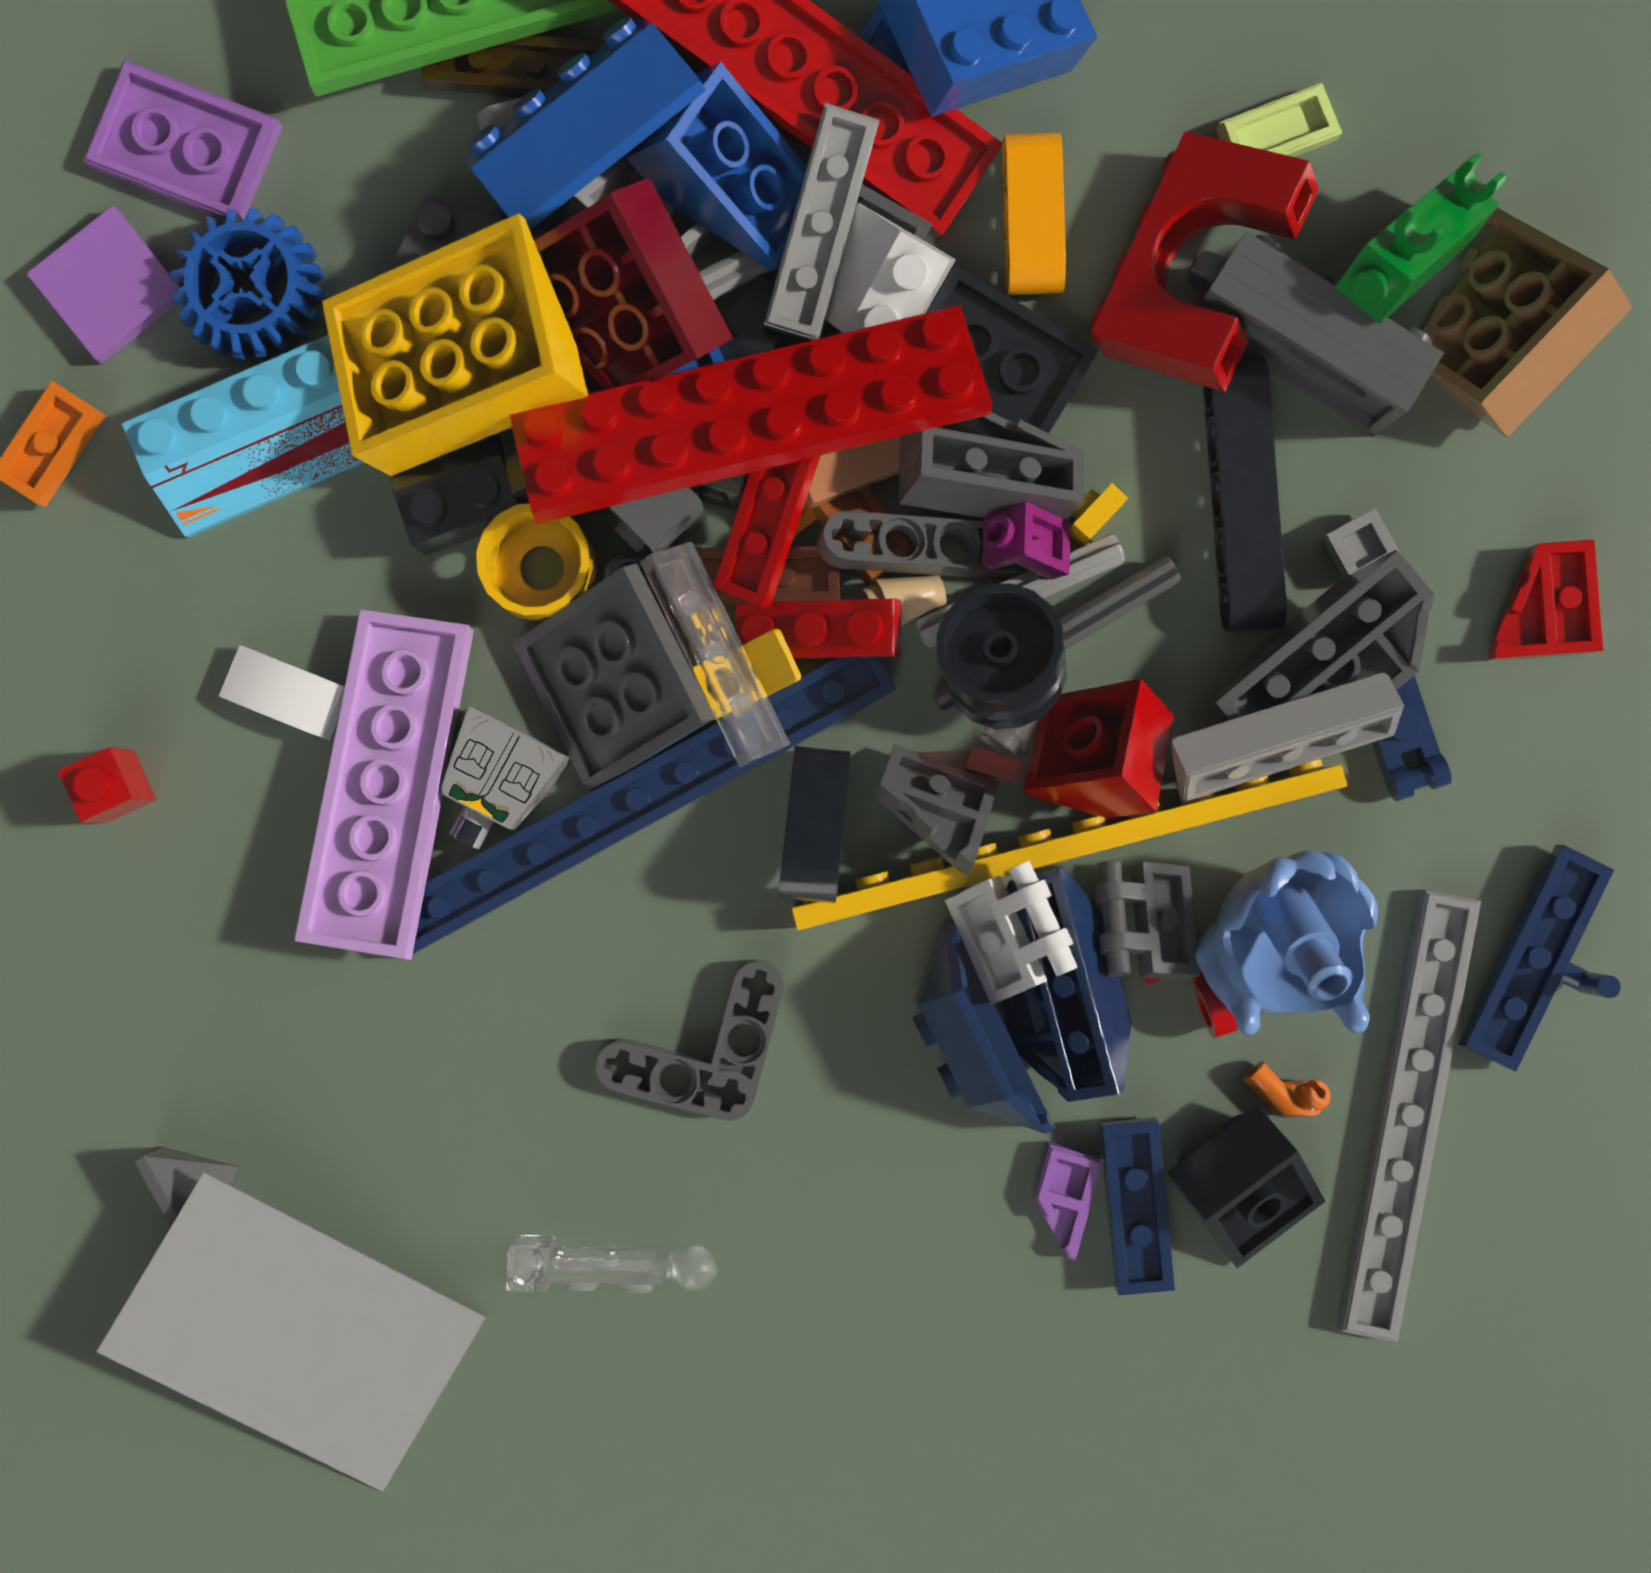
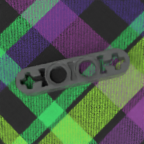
[817,511,1025,580]

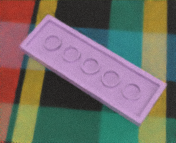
[294,609,474,960]

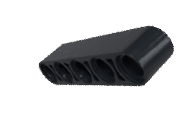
[1203,357,1287,632]

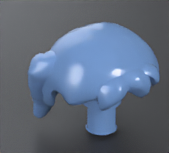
[1195,850,1378,1036]

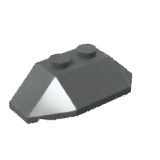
[1214,550,1434,720]

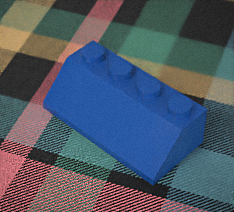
[462,16,706,230]

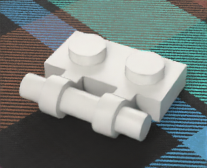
[945,861,1078,1005]

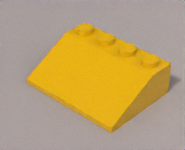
[322,213,588,476]

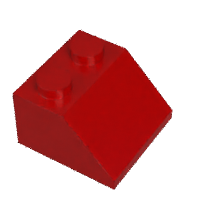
[1023,679,1174,818]

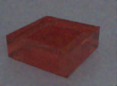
[962,747,1026,785]

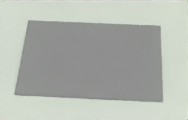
[97,1172,486,1492]

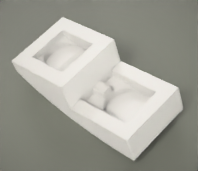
[219,645,345,740]

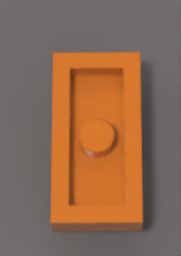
[0,381,107,508]

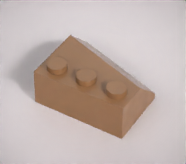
[1423,208,1633,438]

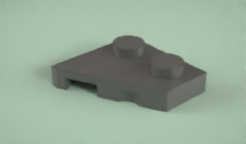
[875,744,999,876]

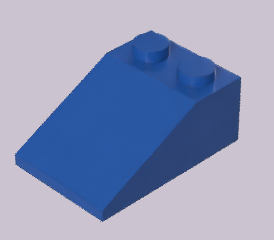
[626,61,807,270]

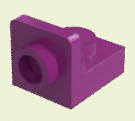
[982,501,1071,580]

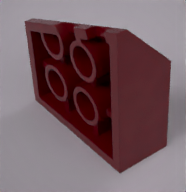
[534,178,733,390]

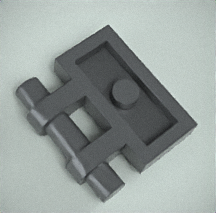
[1095,861,1200,980]

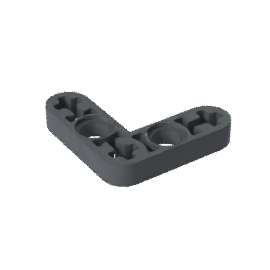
[595,960,783,1121]

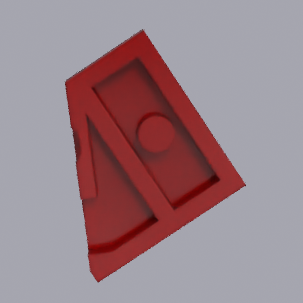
[1487,539,1604,660]

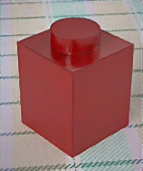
[57,747,156,823]

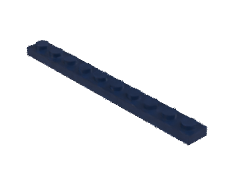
[413,657,896,955]

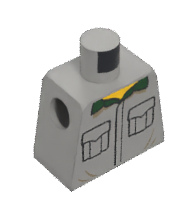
[441,706,571,849]

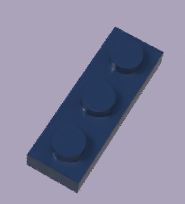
[1099,1117,1175,1296]

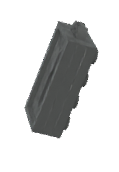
[1186,231,1444,436]

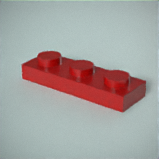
[713,456,820,607]
[735,598,901,659]

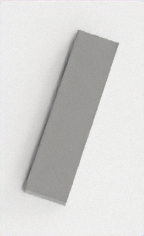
[763,103,880,341]

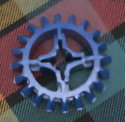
[169,207,326,362]

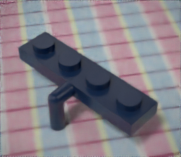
[1458,845,1621,1072]

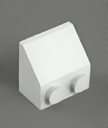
[824,203,956,333]

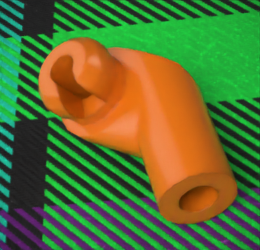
[1243,1061,1331,1118]

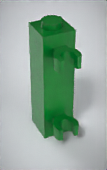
[1335,153,1506,324]

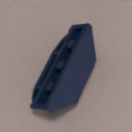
[1002,867,1132,1102]
[912,921,1055,1134]

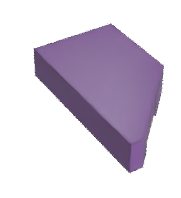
[1032,1141,1104,1260]

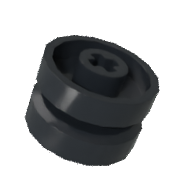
[936,583,1067,729]

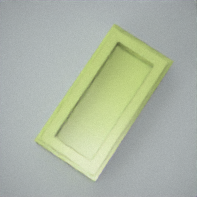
[1216,82,1342,157]

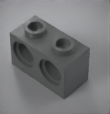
[610,488,708,565]

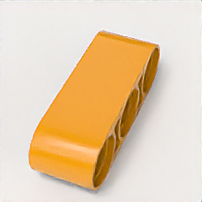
[1002,132,1066,295]

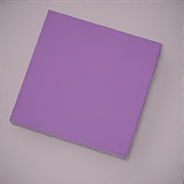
[26,205,181,364]

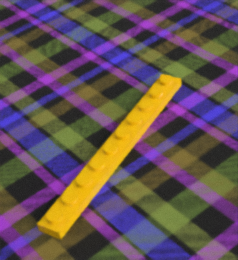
[792,759,1347,930]

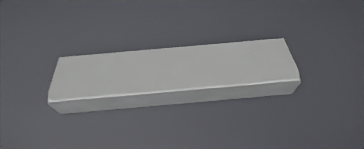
[1172,673,1404,801]

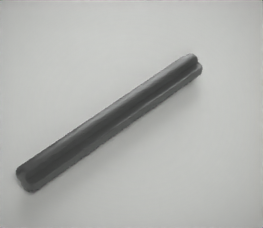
[933,557,1181,718]

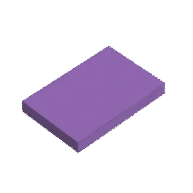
[83,59,283,220]

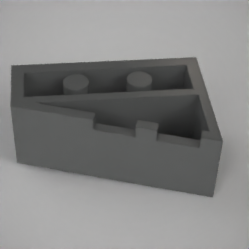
[899,412,1084,520]

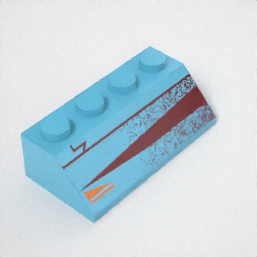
[121,335,365,538]

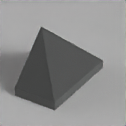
[134,1147,239,1226]

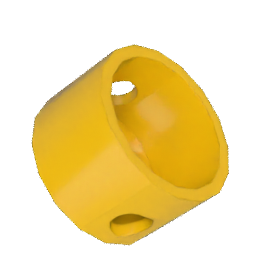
[476,503,598,623]

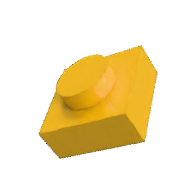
[1070,483,1128,546]

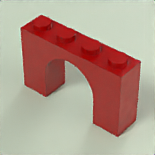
[1091,131,1319,392]

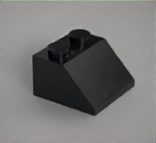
[391,432,524,555]
[1167,1105,1326,1268]

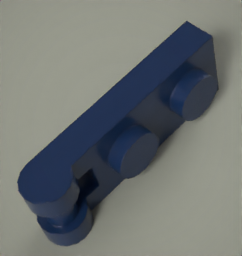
[1372,675,1452,802]

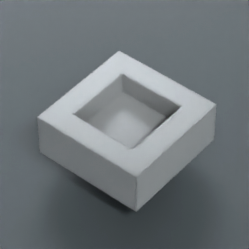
[1321,508,1401,578]

